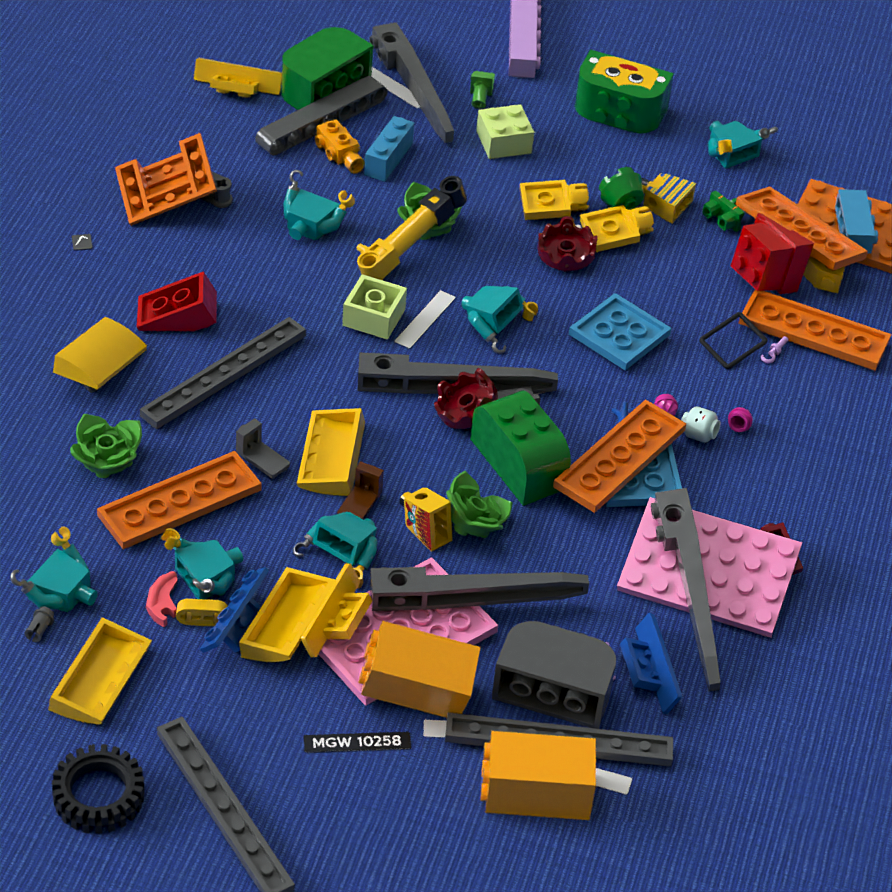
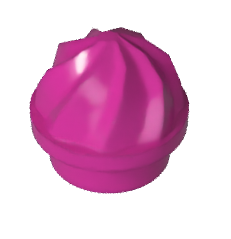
[654,394,678,416]
[728,407,753,432]

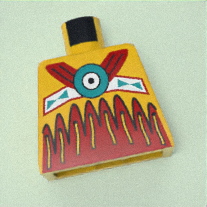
[399,488,452,552]

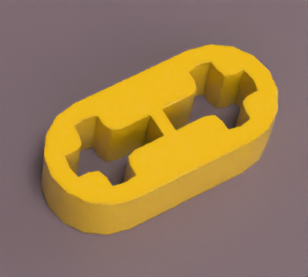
[176,599,228,626]

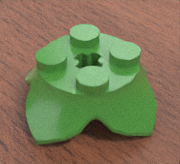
[397,181,462,240]
[70,414,142,478]
[446,471,512,538]

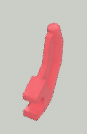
[146,571,178,627]

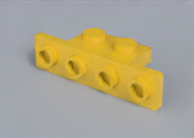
[194,58,282,97]
[301,563,372,657]

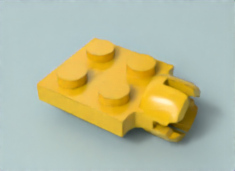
[520,180,589,220]
[580,205,654,252]

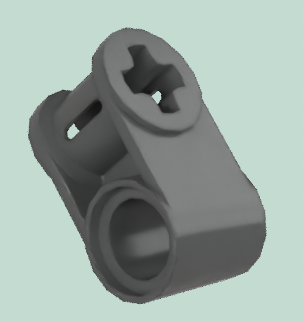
[199,171,233,208]

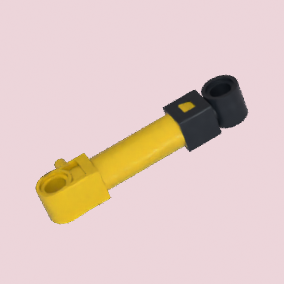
[357,176,467,280]

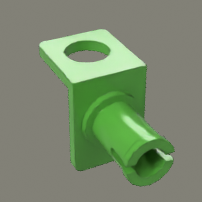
[470,71,495,109]

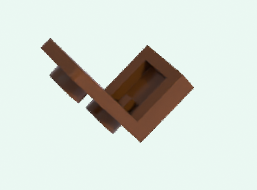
[337,461,384,520]

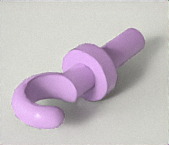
[761,336,789,364]

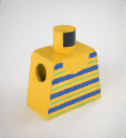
[642,173,696,223]

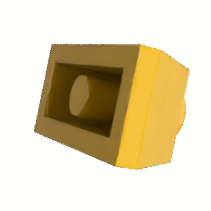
[803,257,845,293]

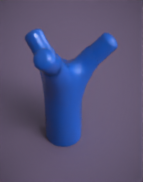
[612,402,636,423]

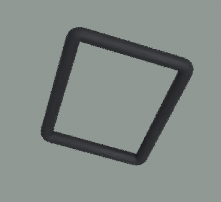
[699,312,768,369]

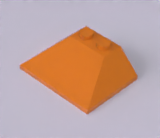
[115,133,217,226]

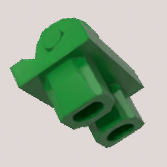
[702,190,745,232]

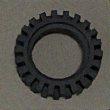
[52,744,144,834]

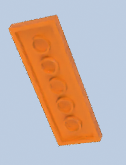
[736,186,868,270]
[738,290,891,371]
[553,399,686,513]
[97,451,262,549]

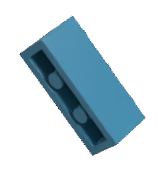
[364,116,414,182]
[835,189,878,253]

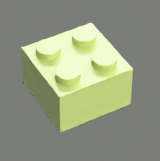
[476,105,534,159]
[342,274,407,340]

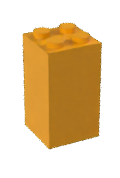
[358,621,480,718]
[480,731,596,820]

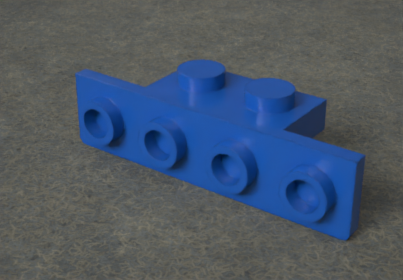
[199,567,269,653]
[620,612,682,714]

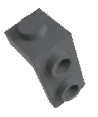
[236,418,290,479]

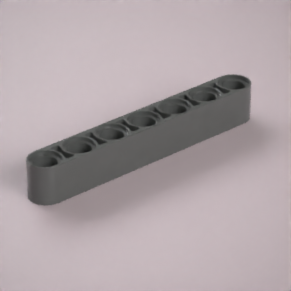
[255,76,388,155]

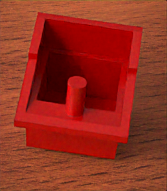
[730,213,814,294]

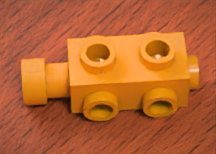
[315,119,365,174]

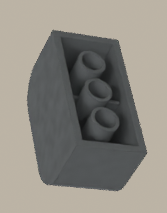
[492,621,616,729]

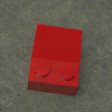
[137,271,217,331]

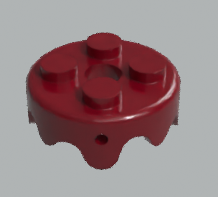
[537,216,597,272]
[434,368,498,429]

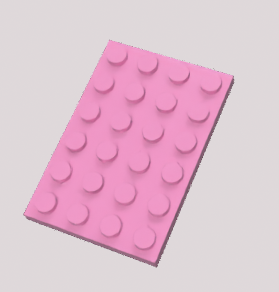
[617,497,802,638]
[319,557,498,706]

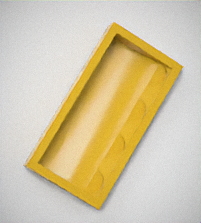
[53,317,147,390]
[297,408,365,496]
[239,567,335,662]
[48,617,152,724]

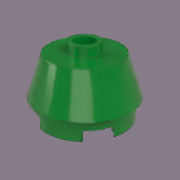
[599,167,644,210]

